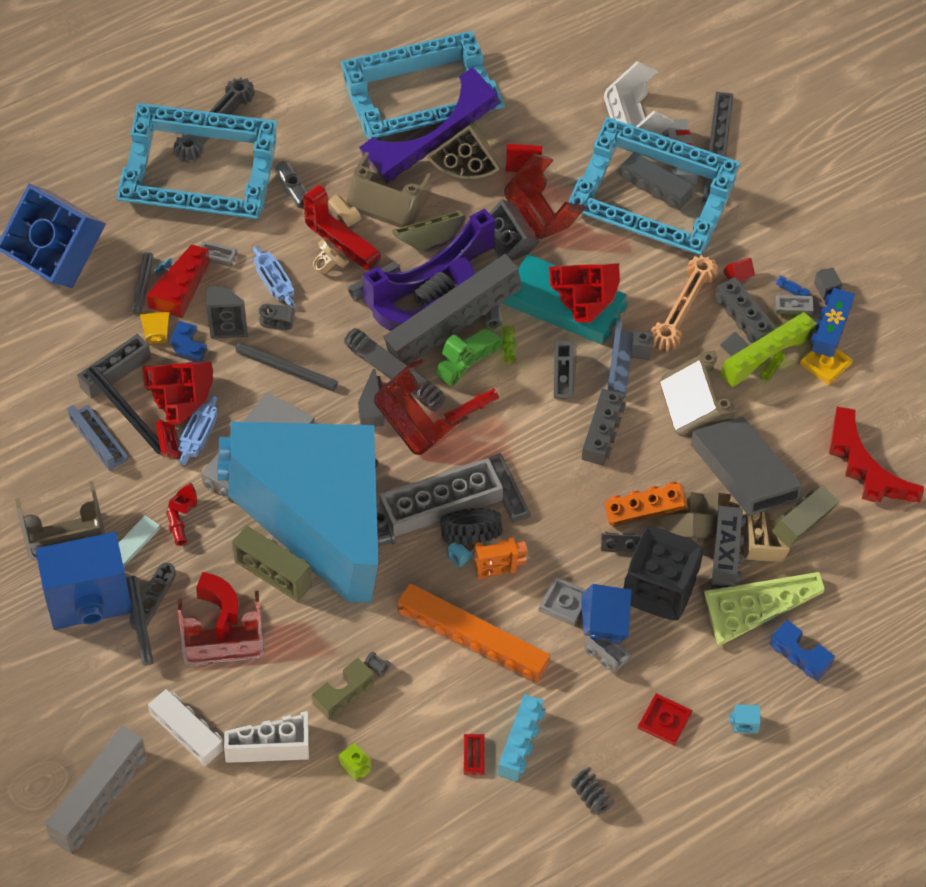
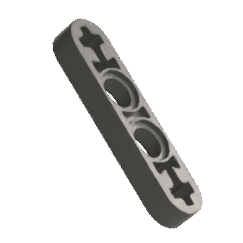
[130,562,176,630]

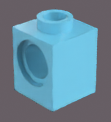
[729,705,760,733]

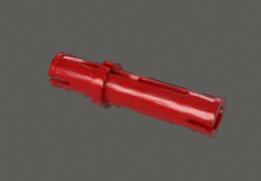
[444,388,499,424]

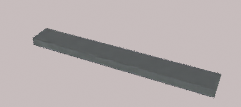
[702,91,733,203]

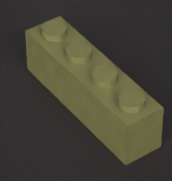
[772,485,840,548]

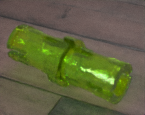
[502,326,517,363]

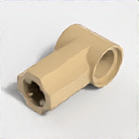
[328,194,361,227]

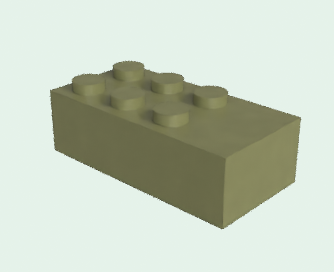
[232,526,312,602]

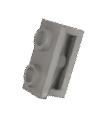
[585,637,631,674]

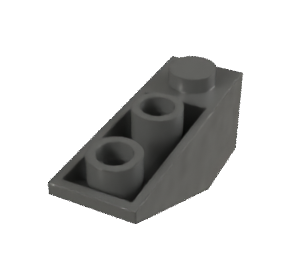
[358,369,387,427]

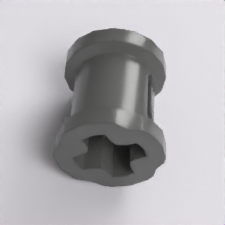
[364,651,390,677]

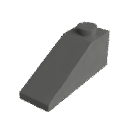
[554,342,577,398]

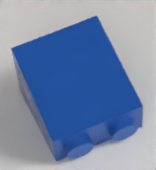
[581,584,631,643]

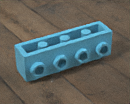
[498,694,546,782]

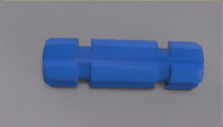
[776,275,810,296]

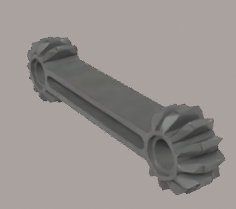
[173,77,255,163]
[344,328,445,411]

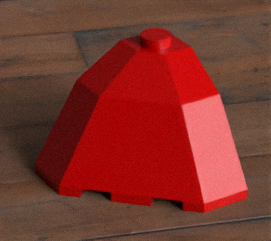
[549,263,620,322]
[142,361,213,424]

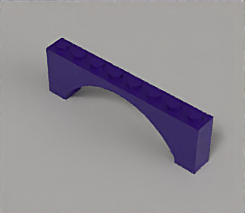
[359,67,500,184]
[363,208,495,312]

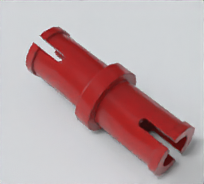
[166,508,187,546]

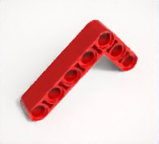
[303,184,381,270]

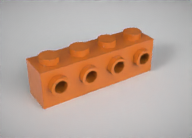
[604,482,688,527]

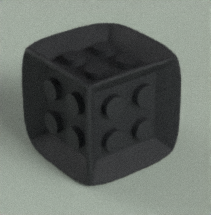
[623,527,703,620]

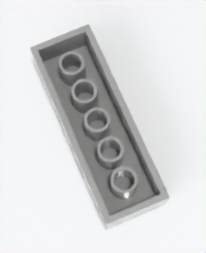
[379,458,503,537]
[46,726,146,854]

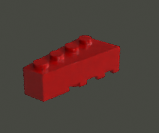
[146,244,210,318]

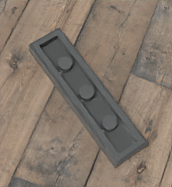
[484,453,531,523]

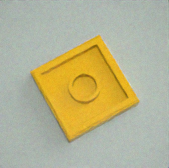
[800,348,853,385]

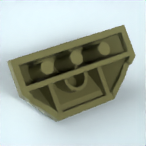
[392,210,466,251]

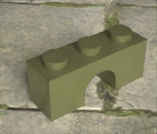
[312,658,375,720]

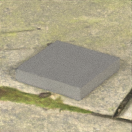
[538,577,586,627]

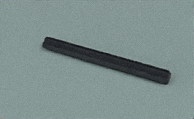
[86,365,161,454]

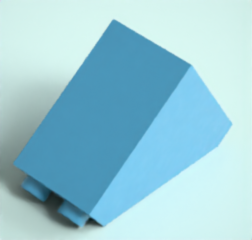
[217,421,378,603]

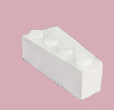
[224,711,309,763]

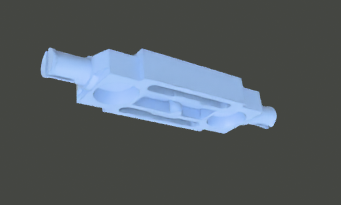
[253,246,295,307]
[178,396,218,466]

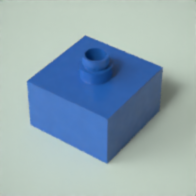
[0,184,106,288]
[35,532,132,630]

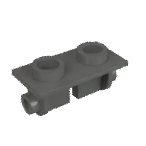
[601,531,641,552]

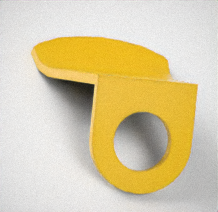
[140,312,170,344]

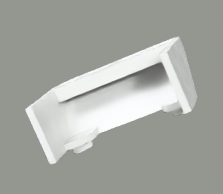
[604,61,674,135]

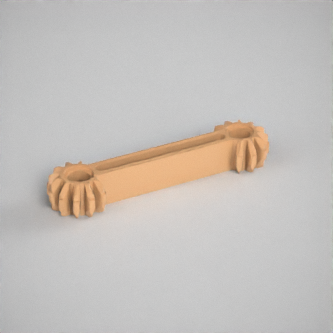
[651,254,718,353]

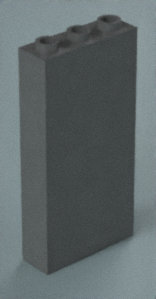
[691,416,802,516]

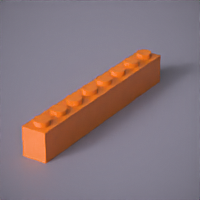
[398,583,550,682]

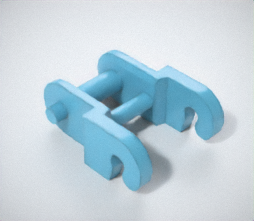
[153,258,174,275]

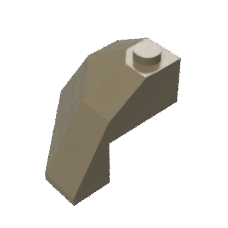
[658,492,731,542]

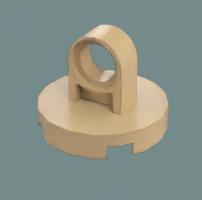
[313,237,349,274]

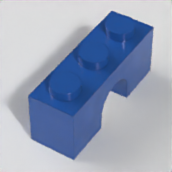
[770,620,835,681]

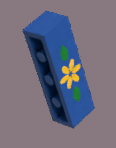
[810,288,855,357]

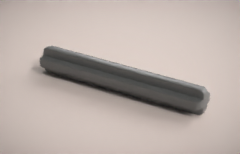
[132,252,154,314]

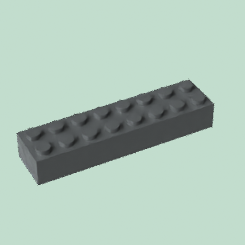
[383,254,522,367]

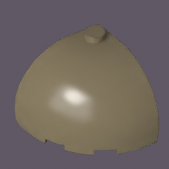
[426,125,502,179]

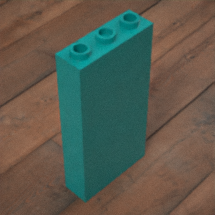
[503,254,628,345]

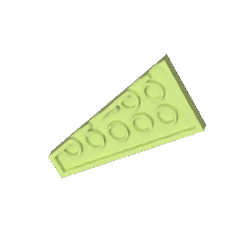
[703,572,824,646]

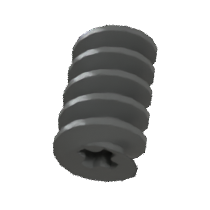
[414,272,455,307]
[571,767,615,815]

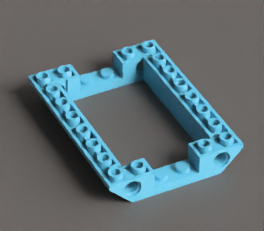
[341,31,505,139]
[116,103,277,219]
[566,117,740,256]

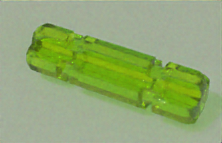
[760,351,785,382]

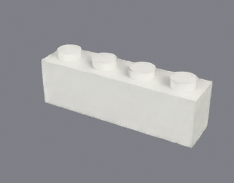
[148,689,223,766]

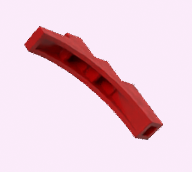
[829,406,924,503]

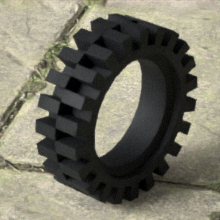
[440,508,503,545]

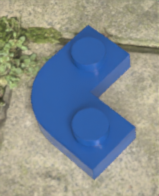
[171,321,207,362]

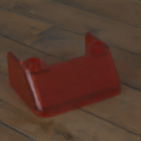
[504,153,586,239]
[374,359,468,455]
[178,590,264,666]

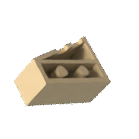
[740,506,789,562]

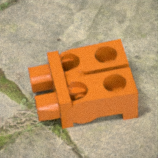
[473,537,528,579]

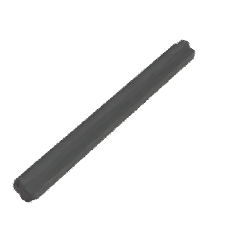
[235,342,338,391]

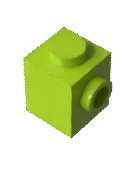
[339,743,371,781]

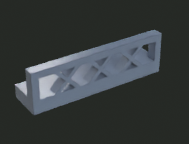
[608,322,634,397]
[67,405,129,471]

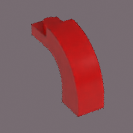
[196,572,239,640]

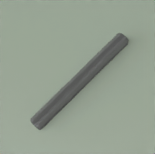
[127,576,153,666]

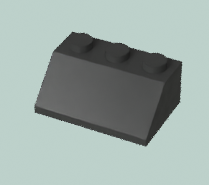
[489,199,540,261]
[206,286,248,339]

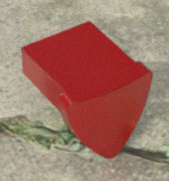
[723,257,755,283]
[168,483,197,514]

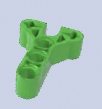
[436,328,502,387]

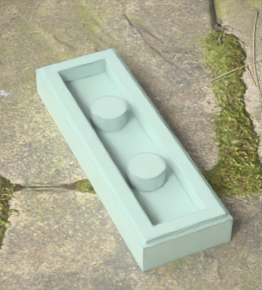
[119,516,161,567]

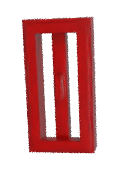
[156,420,181,459]
[464,734,485,775]

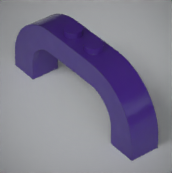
[372,256,474,331]

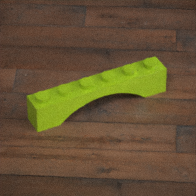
[720,312,817,387]

